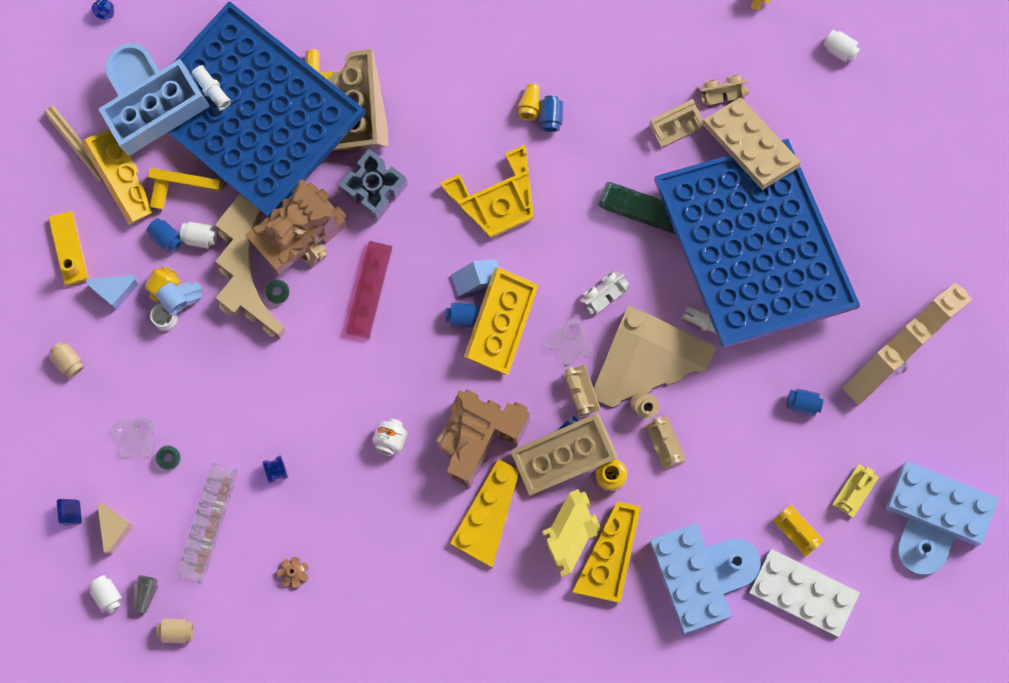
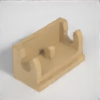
[649,99,704,148]

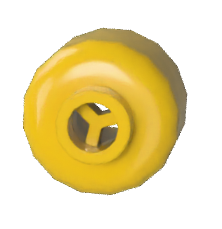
[145,266,181,303]
[595,459,627,492]

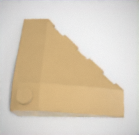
[328,49,389,152]
[594,306,716,408]

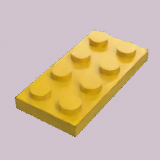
[463,267,539,375]

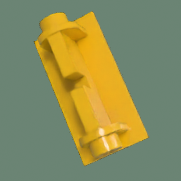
[773,504,824,557]

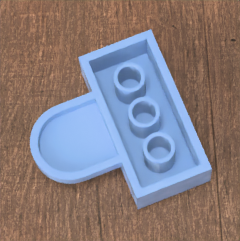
[99,43,210,156]
[885,461,999,575]
[649,523,761,635]

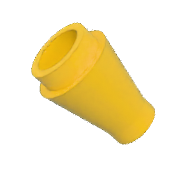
[517,83,540,120]

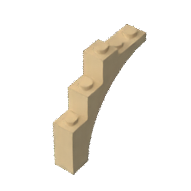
[215,194,286,339]
[842,282,972,405]

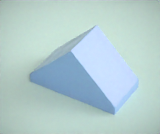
[451,259,499,297]
[86,275,139,310]

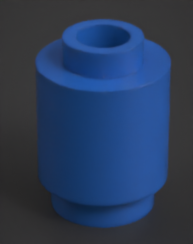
[539,95,563,132]
[146,218,182,253]
[445,303,480,327]
[786,388,824,417]

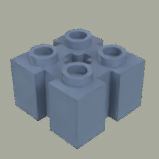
[339,149,408,221]

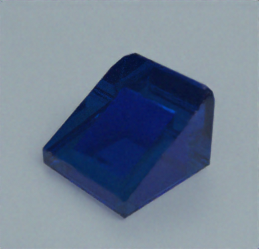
[57,499,82,526]

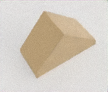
[98,503,134,555]

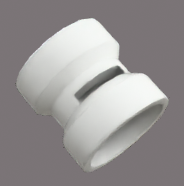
[150,304,178,332]

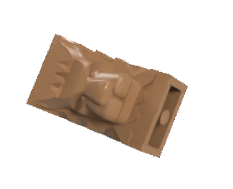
[245,179,347,275]
[436,389,530,488]

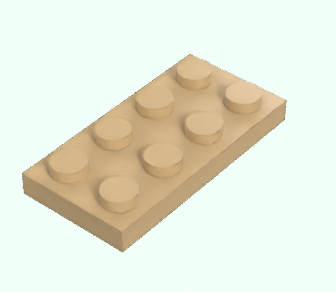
[703,97,801,190]
[511,413,618,496]

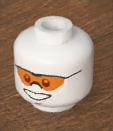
[372,418,408,456]

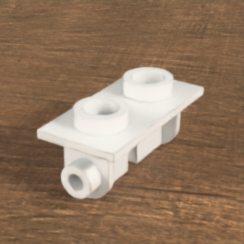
[579,271,630,315]

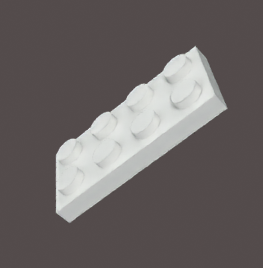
[749,549,860,638]

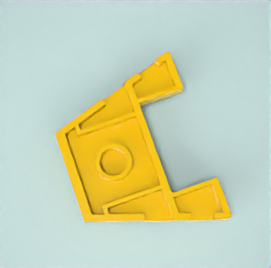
[440,145,534,239]

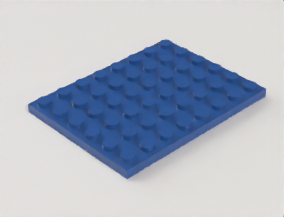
[167,1,366,217]
[654,139,860,349]

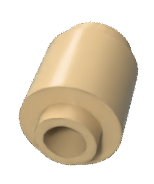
[49,342,84,379]
[630,392,659,419]
[157,618,194,644]

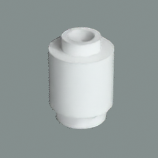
[823,30,860,63]
[180,222,217,249]
[88,575,123,614]

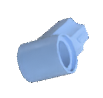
[156,281,202,315]

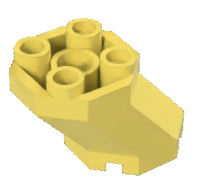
[542,489,600,578]

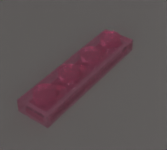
[346,241,393,339]

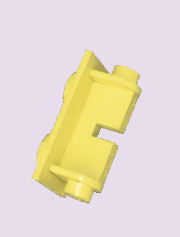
[832,464,879,518]

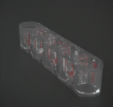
[177,463,237,584]

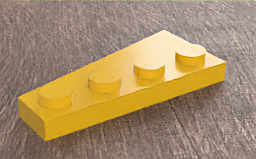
[81,129,152,225]
[450,459,520,568]
[572,501,641,603]

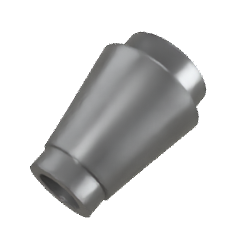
[132,575,159,613]

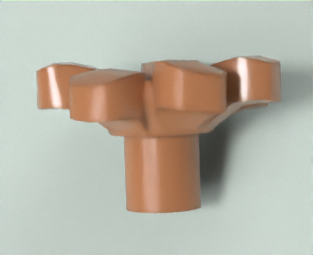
[277,557,309,589]

